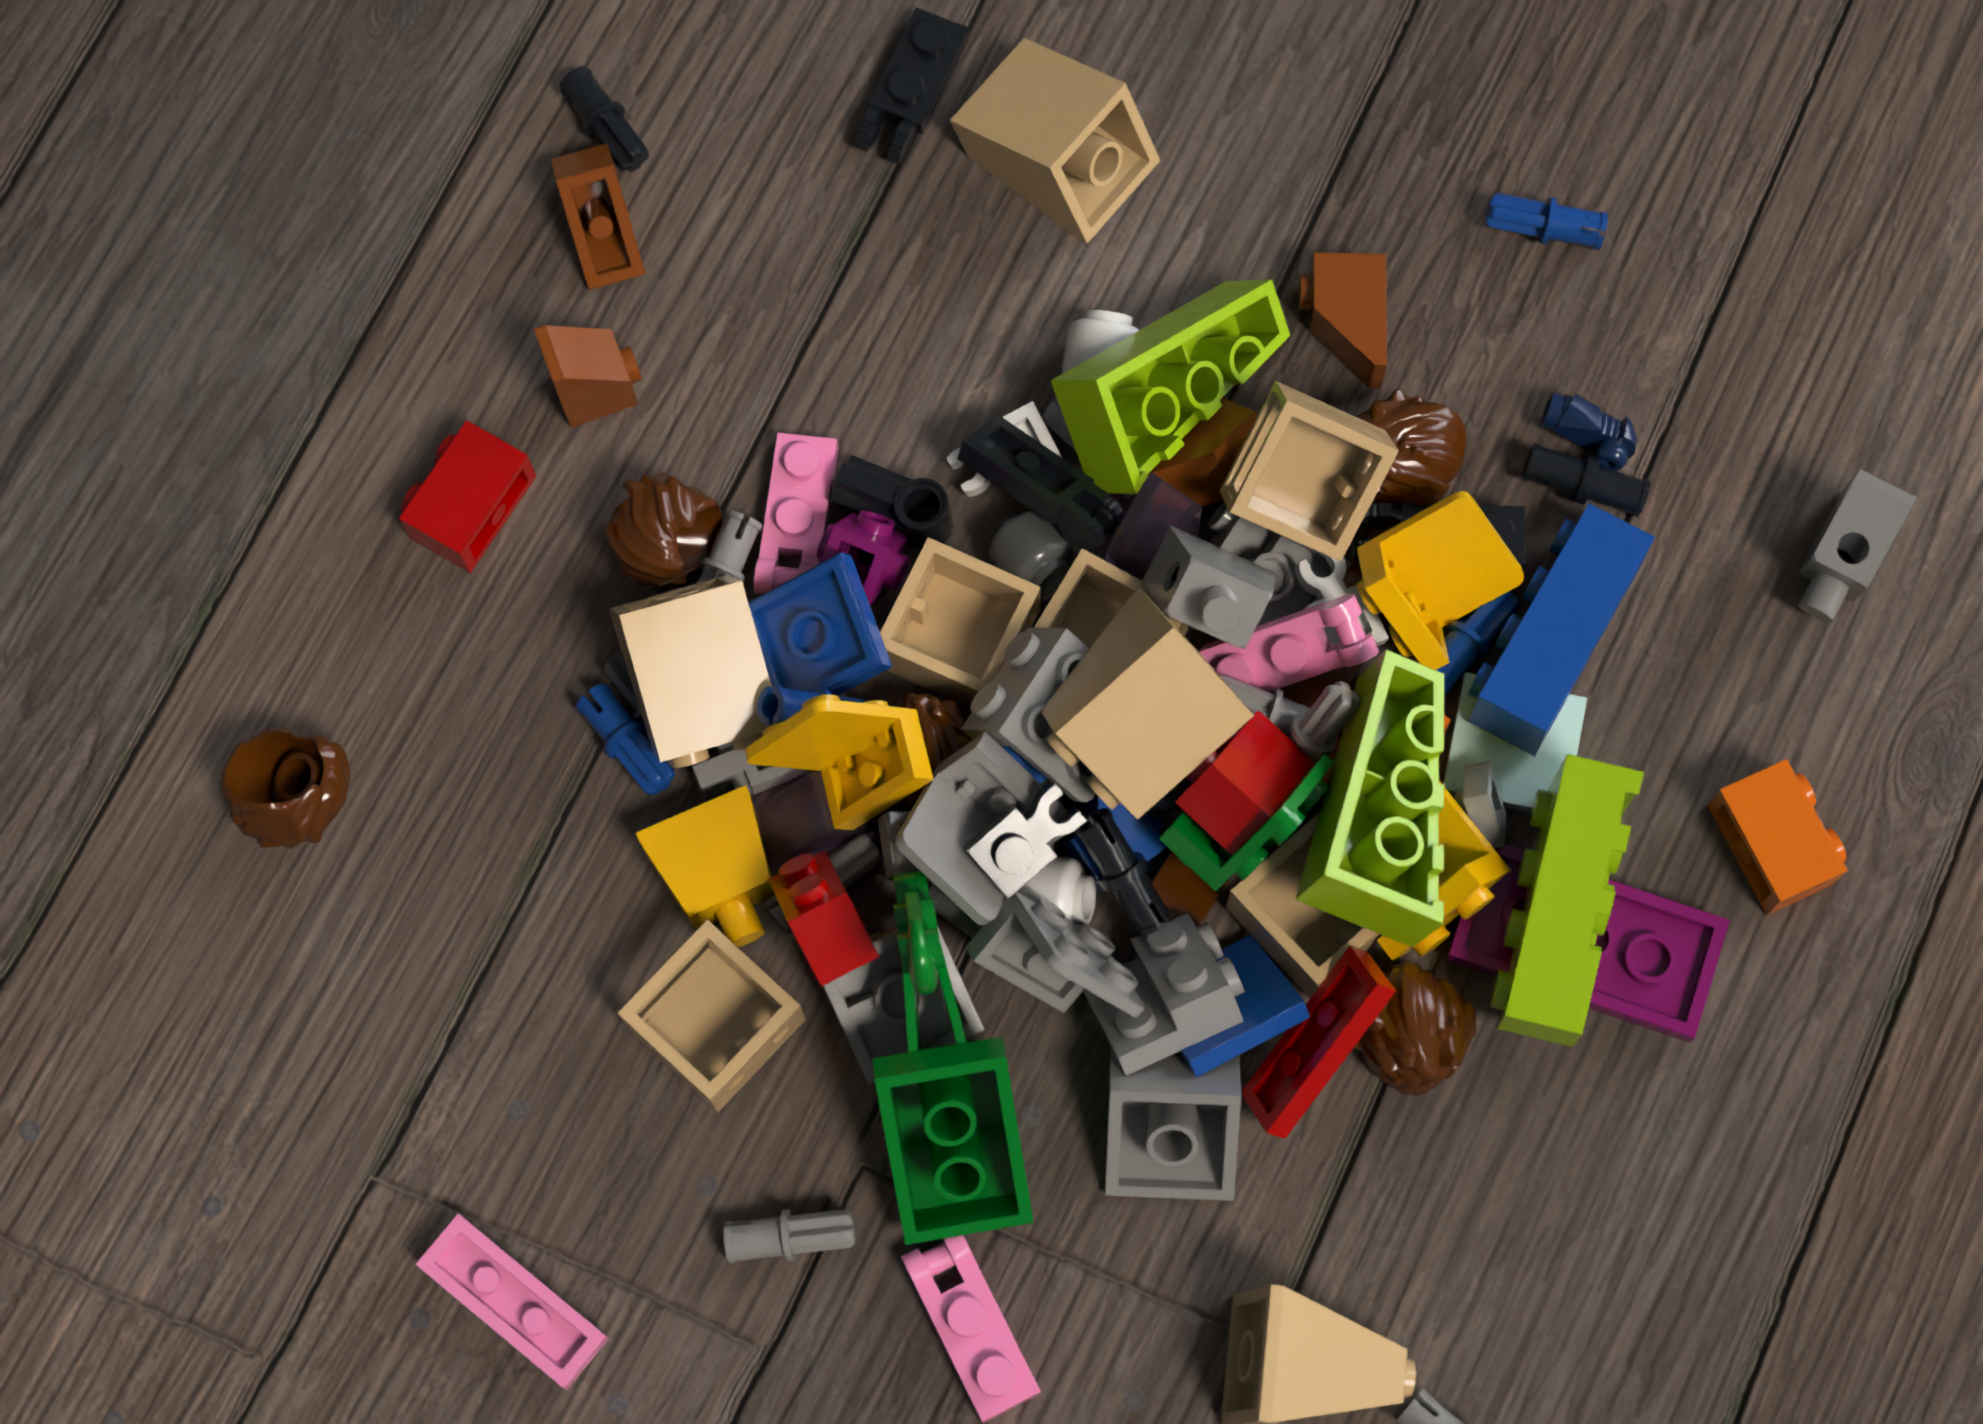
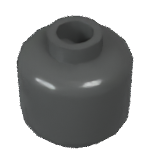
[988,511,1078,601]

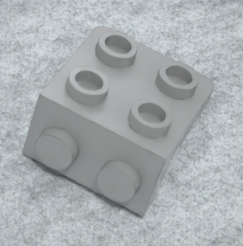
[961,628,1096,802]
[895,731,1068,925]
[965,892,1146,1018]

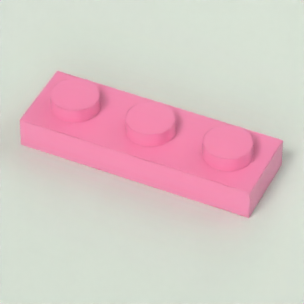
[415,1213,609,1390]

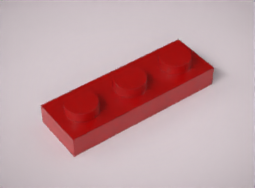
[1241,945,1396,1139]

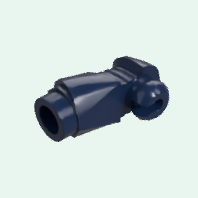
[1540,392,1637,471]

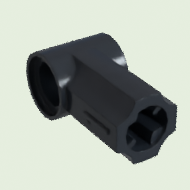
[830,455,954,550]

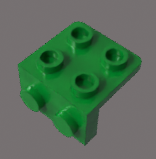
[1159,754,1334,891]

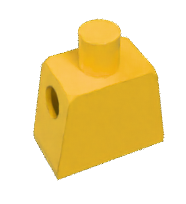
[636,785,775,947]

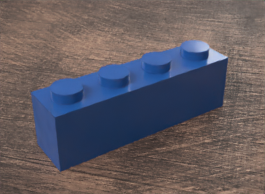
[1467,503,1655,756]

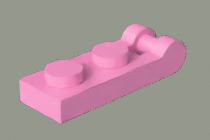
[754,432,839,595]
[1199,594,1379,692]
[901,1235,1041,1424]

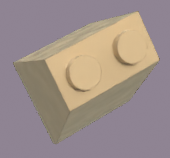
[949,38,1161,244]
[609,575,771,768]
[1041,588,1254,820]

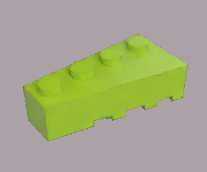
[1051,279,1290,494]
[1295,650,1444,947]
[1490,754,1644,1047]

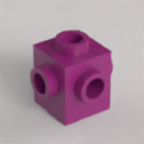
[817,510,910,604]

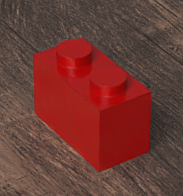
[399,420,537,574]
[1175,710,1314,855]
[768,850,880,987]

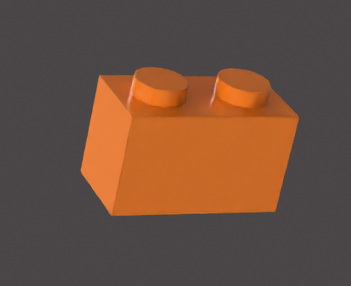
[1707,759,1848,916]

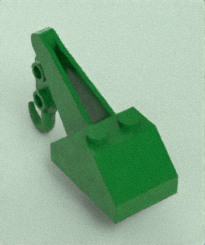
[872,869,1034,1245]

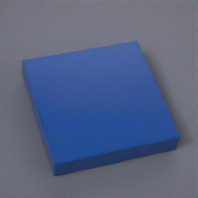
[748,552,893,695]
[1178,934,1310,1077]

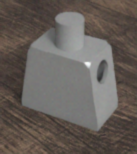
[1798,469,1917,622]
[1143,525,1277,649]

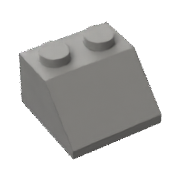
[1105,1047,1241,1201]

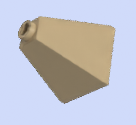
[1221,1284,1416,1424]

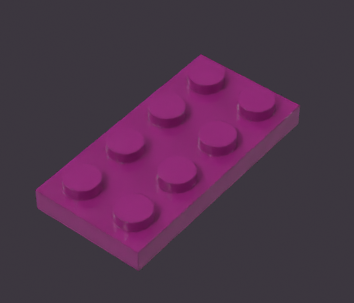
[1446,844,1730,1043]

